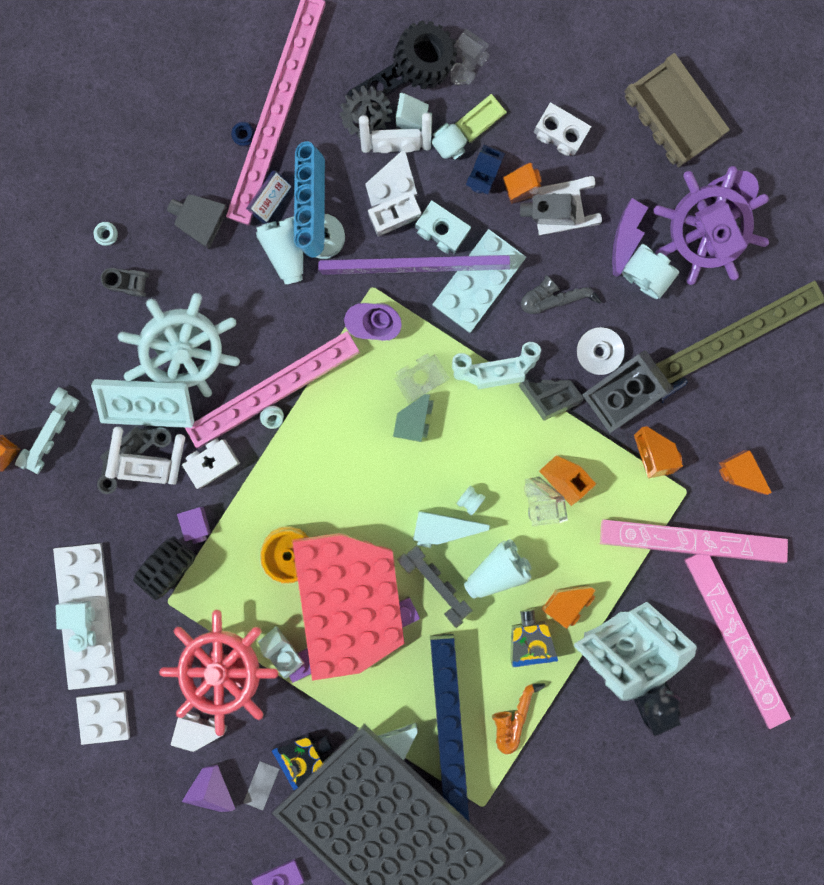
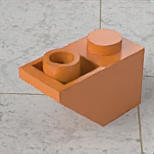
[504,163,542,204]
[539,455,596,506]
[541,585,596,629]

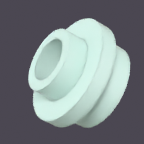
[94,222,118,246]
[260,406,284,429]

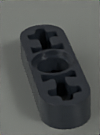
[346,64,405,108]

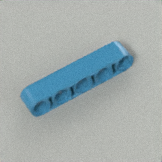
[294,141,325,257]

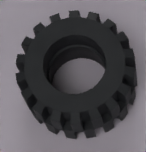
[393,21,457,89]
[133,536,196,600]

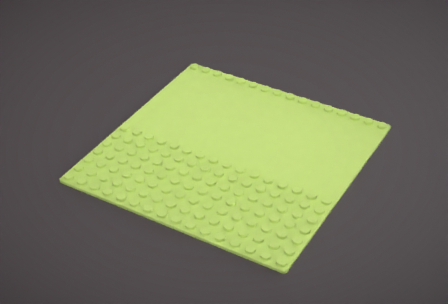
[168,288,687,807]

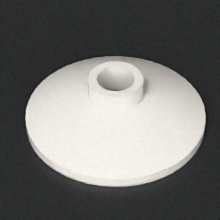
[577,327,624,375]

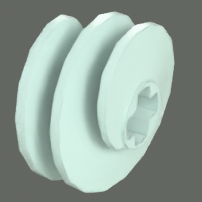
[316,214,345,259]

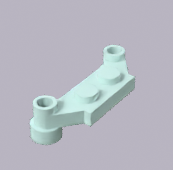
[452,342,541,389]
[15,387,79,474]

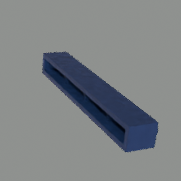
[430,634,470,823]

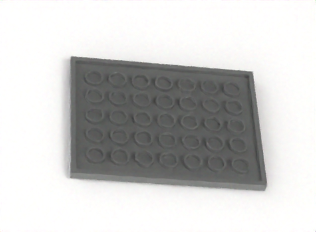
[272,723,506,885]

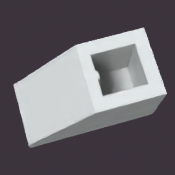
[171,711,227,752]

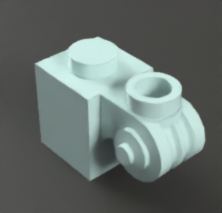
[56,601,96,652]

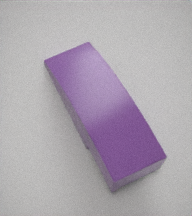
[612,198,648,277]

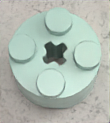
[622,244,679,299]

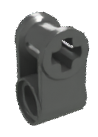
[100,268,149,297]

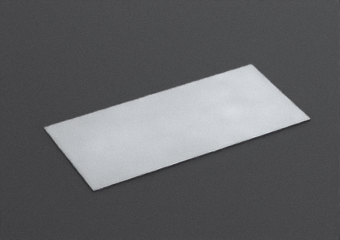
[243,761,279,810]

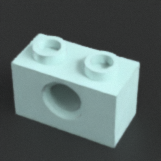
[416,201,471,254]

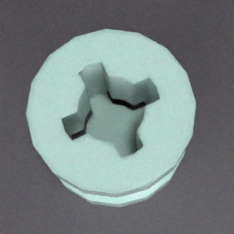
[456,485,485,515]

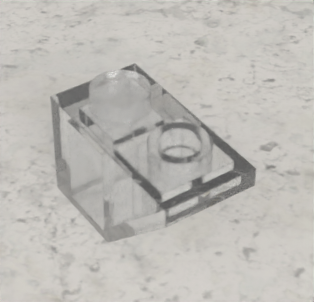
[524,476,568,526]

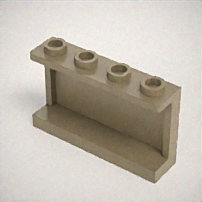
[625,53,730,168]

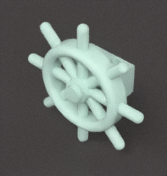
[118,293,240,397]

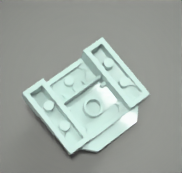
[574,602,697,700]

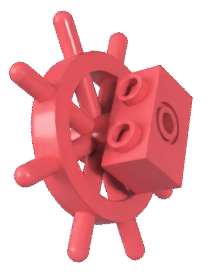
[159,610,279,736]

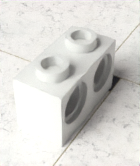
[534,102,591,156]
[368,191,421,237]

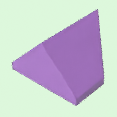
[182,765,235,812]

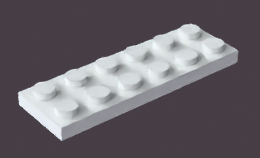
[53,543,117,690]

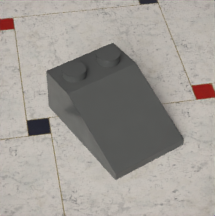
[582,350,673,433]

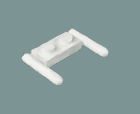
[359,113,432,153]
[105,427,185,485]

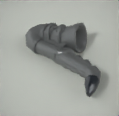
[521,275,601,314]

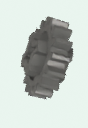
[340,86,392,139]

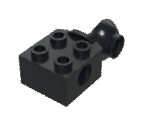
[633,682,681,737]

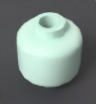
[432,123,467,160]

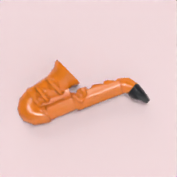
[492,683,545,755]

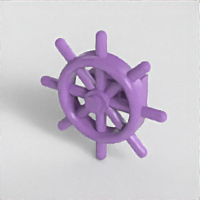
[654,166,769,285]

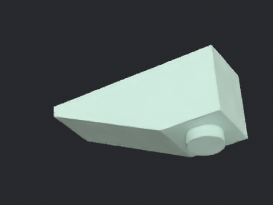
[413,511,490,548]

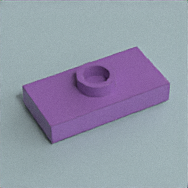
[251,859,304,885]

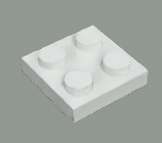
[76,691,130,745]

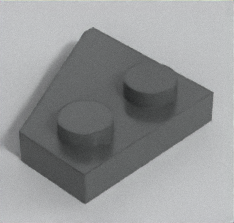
[519,379,584,421]

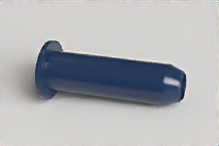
[659,377,688,403]

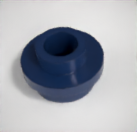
[231,122,255,146]

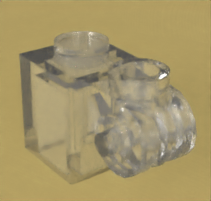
[450,29,490,86]

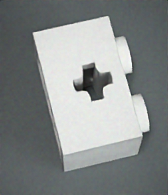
[182,438,240,489]

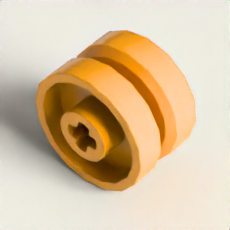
[261,526,309,583]

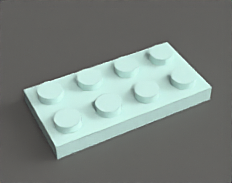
[432,229,526,333]
[91,379,194,428]

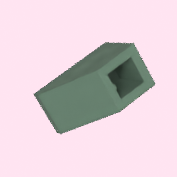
[393,394,434,442]

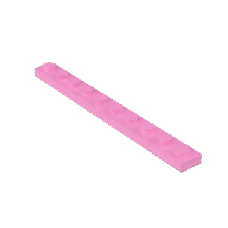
[226,0,326,226]

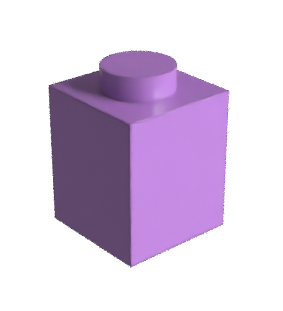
[177,506,211,544]

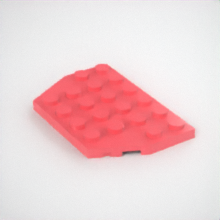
[292,533,404,681]

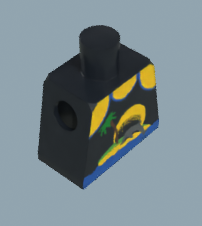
[272,733,333,790]

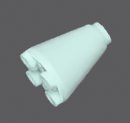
[256,217,304,284]
[464,539,532,599]

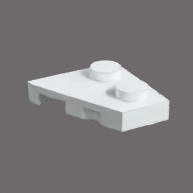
[366,151,417,208]

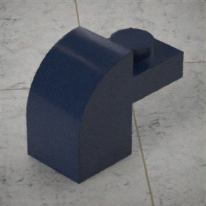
[466,145,505,194]

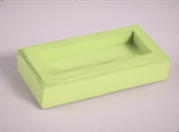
[455,94,506,143]

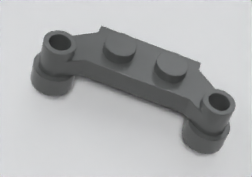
[97,425,171,494]
[397,545,473,628]

